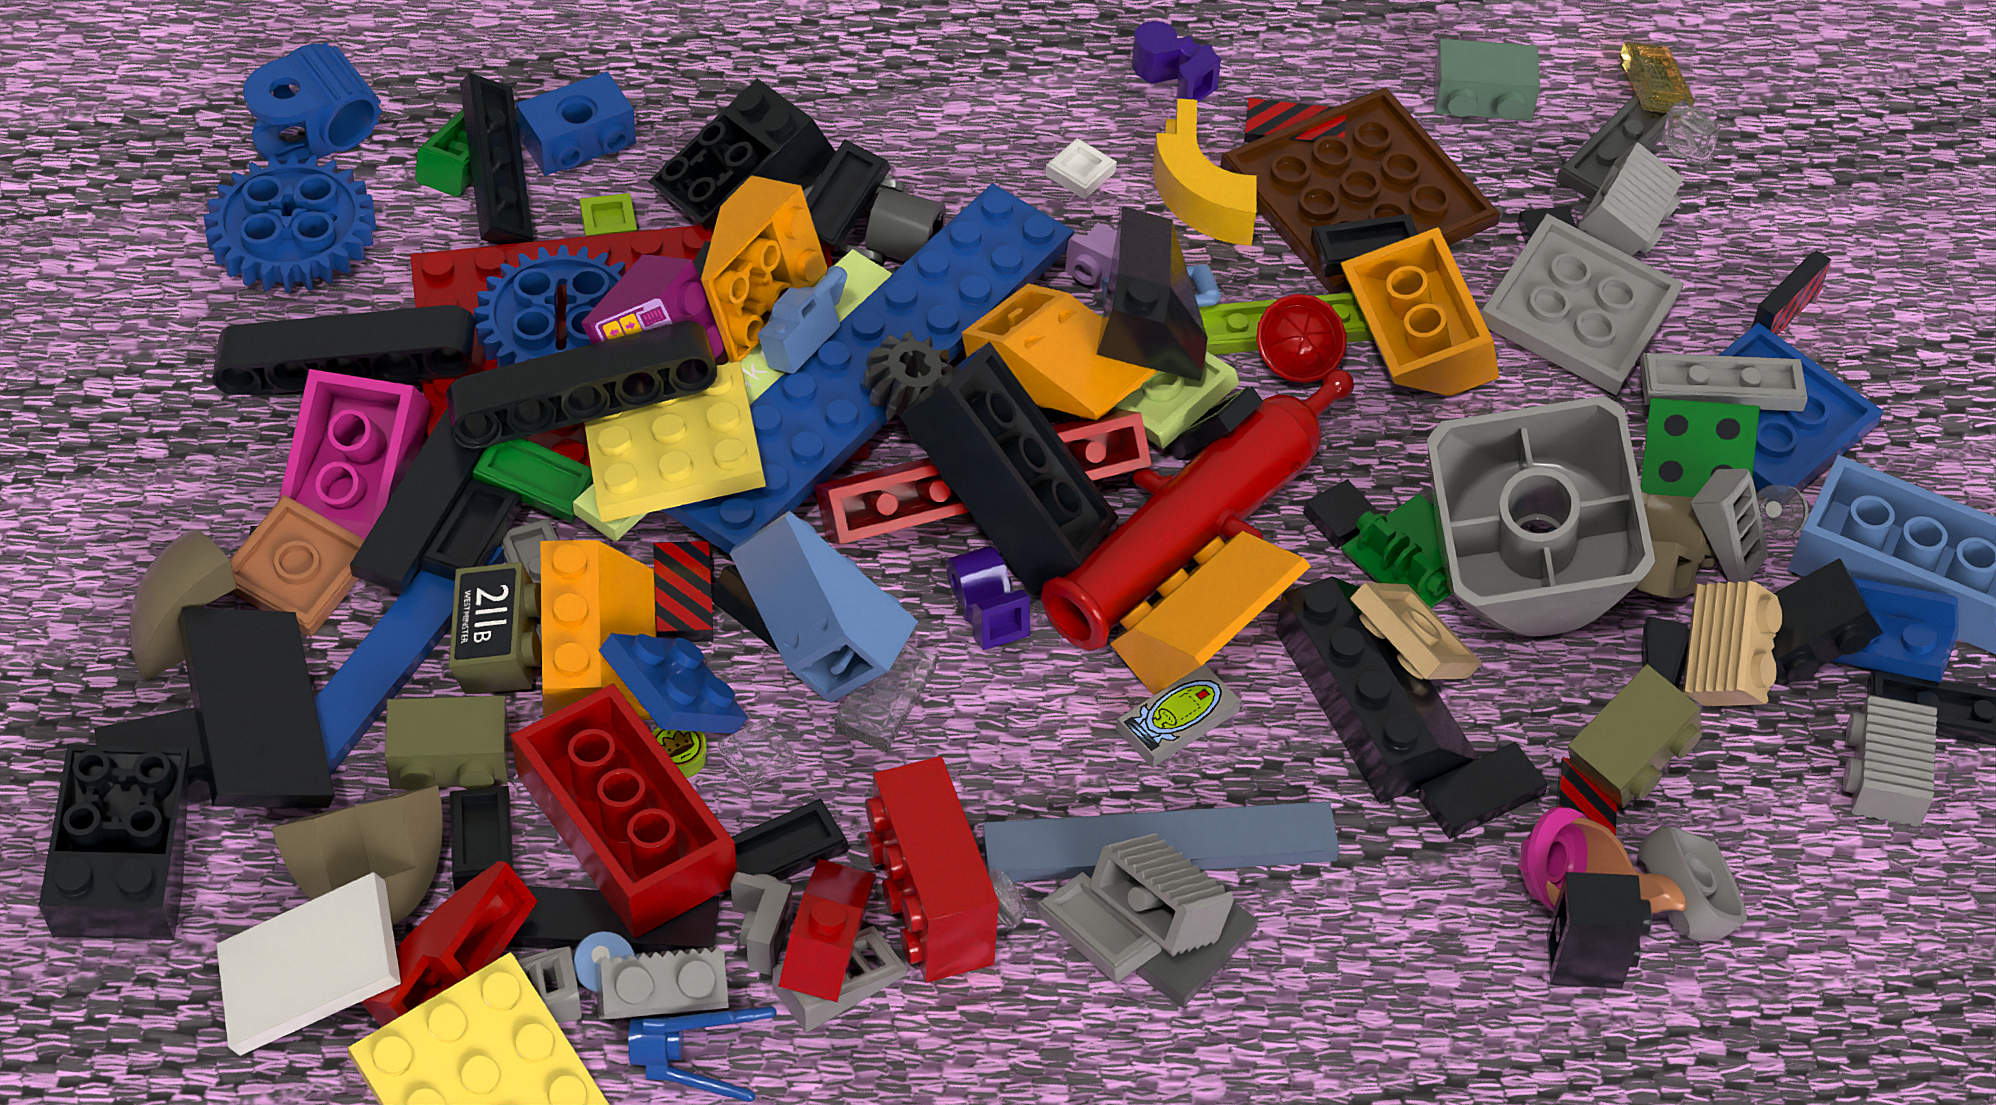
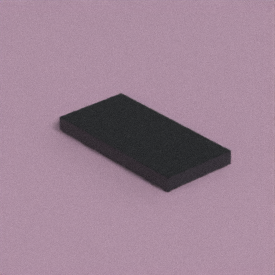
[178,607,334,808]

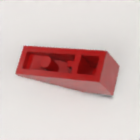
[778,859,876,1003]

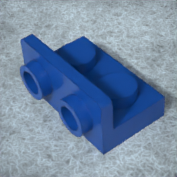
[1832,577,1958,683]

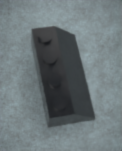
[899,341,1119,594]
[1275,576,1479,804]

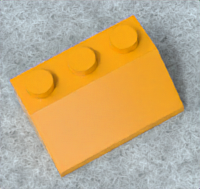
[1341,227,1500,396]
[1110,531,1311,695]
[540,540,656,720]

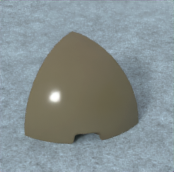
[1634,491,1718,599]
[129,529,236,682]
[271,785,443,926]

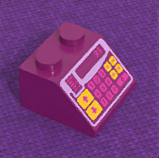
[581,254,725,362]

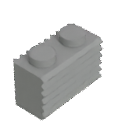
[1578,141,1684,256]
[1843,695,1938,827]
[1089,833,1234,956]
[594,946,728,1019]

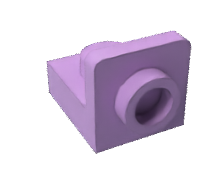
[1065,222,1117,289]

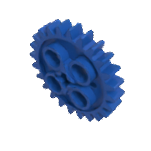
[204,154,377,293]
[474,245,626,368]

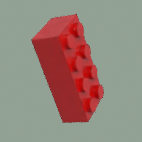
[511,683,737,939]

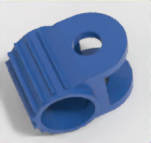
[243,42,383,165]

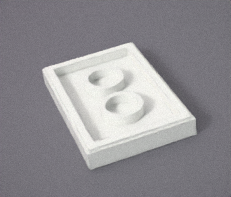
[216,872,401,1056]

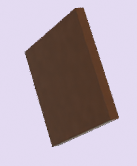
[1220,87,1501,294]

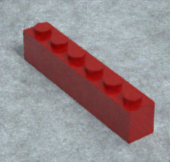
[815,409,1152,544]

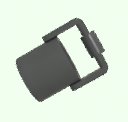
[837,178,946,264]

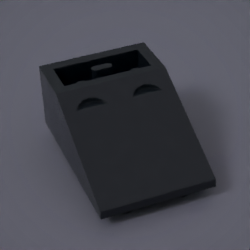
[648,78,836,228]
[38,744,190,940]

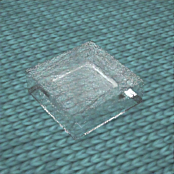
[718,717,798,793]

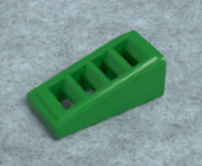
[415,109,473,197]

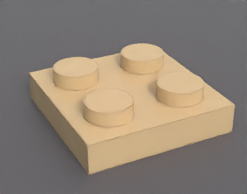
[1350,582,1482,679]

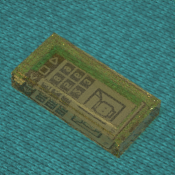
[1619,42,1695,115]

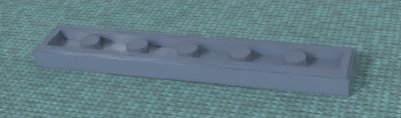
[982,801,1339,883]

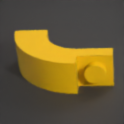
[1153,98,1257,246]

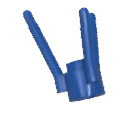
[628,1006,777,1102]

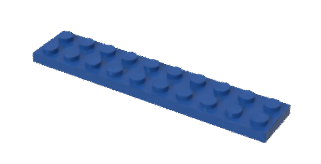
[662,183,1074,554]

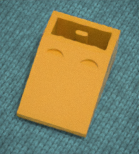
[701,175,828,363]
[961,283,1158,420]

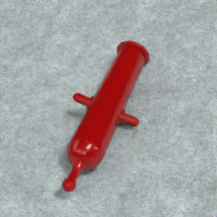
[1040,369,1354,651]

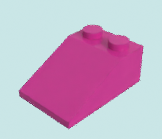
[278,369,431,540]

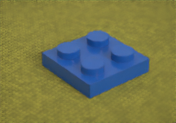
[599,633,748,734]

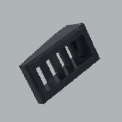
[1642,617,1690,689]

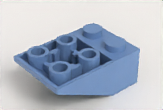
[730,511,918,703]

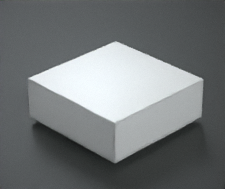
[1045,138,1116,200]

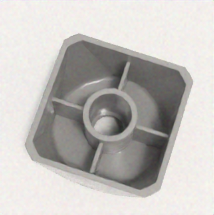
[1427,396,1655,636]

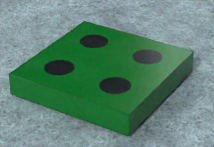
[1640,398,1760,497]

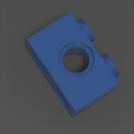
[516,71,636,176]

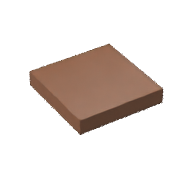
[230,495,364,637]

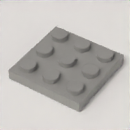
[1481,214,1684,396]

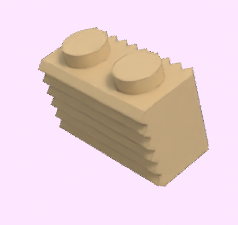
[1683,581,1782,706]

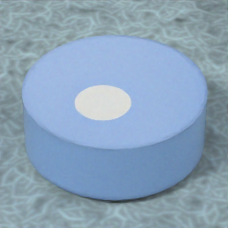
[573,932,635,992]

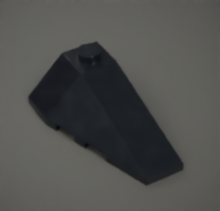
[1096,206,1208,382]

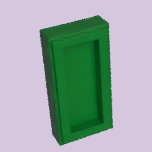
[473,438,593,523]

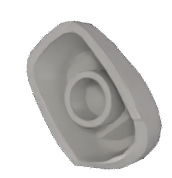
[1637,826,1747,942]

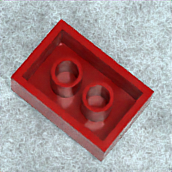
[864,756,999,983]

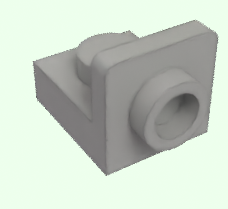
[731,872,793,976]

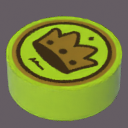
[652,727,707,779]

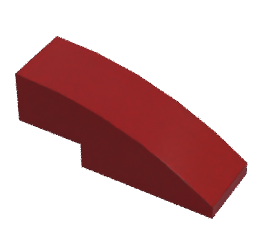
[360,861,538,1027]

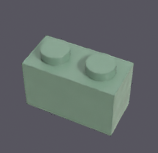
[1433,38,1540,121]

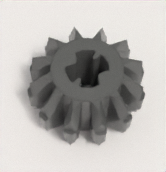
[862,330,954,421]

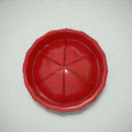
[1256,293,1347,383]

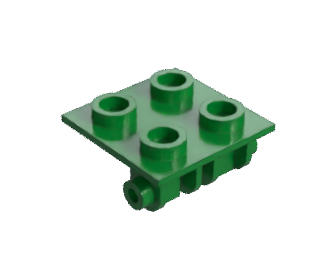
[1341,493,1452,608]

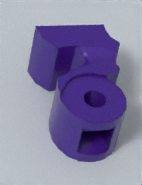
[1132,21,1221,103]
[946,546,1030,650]

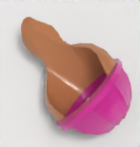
[1518,807,1687,914]

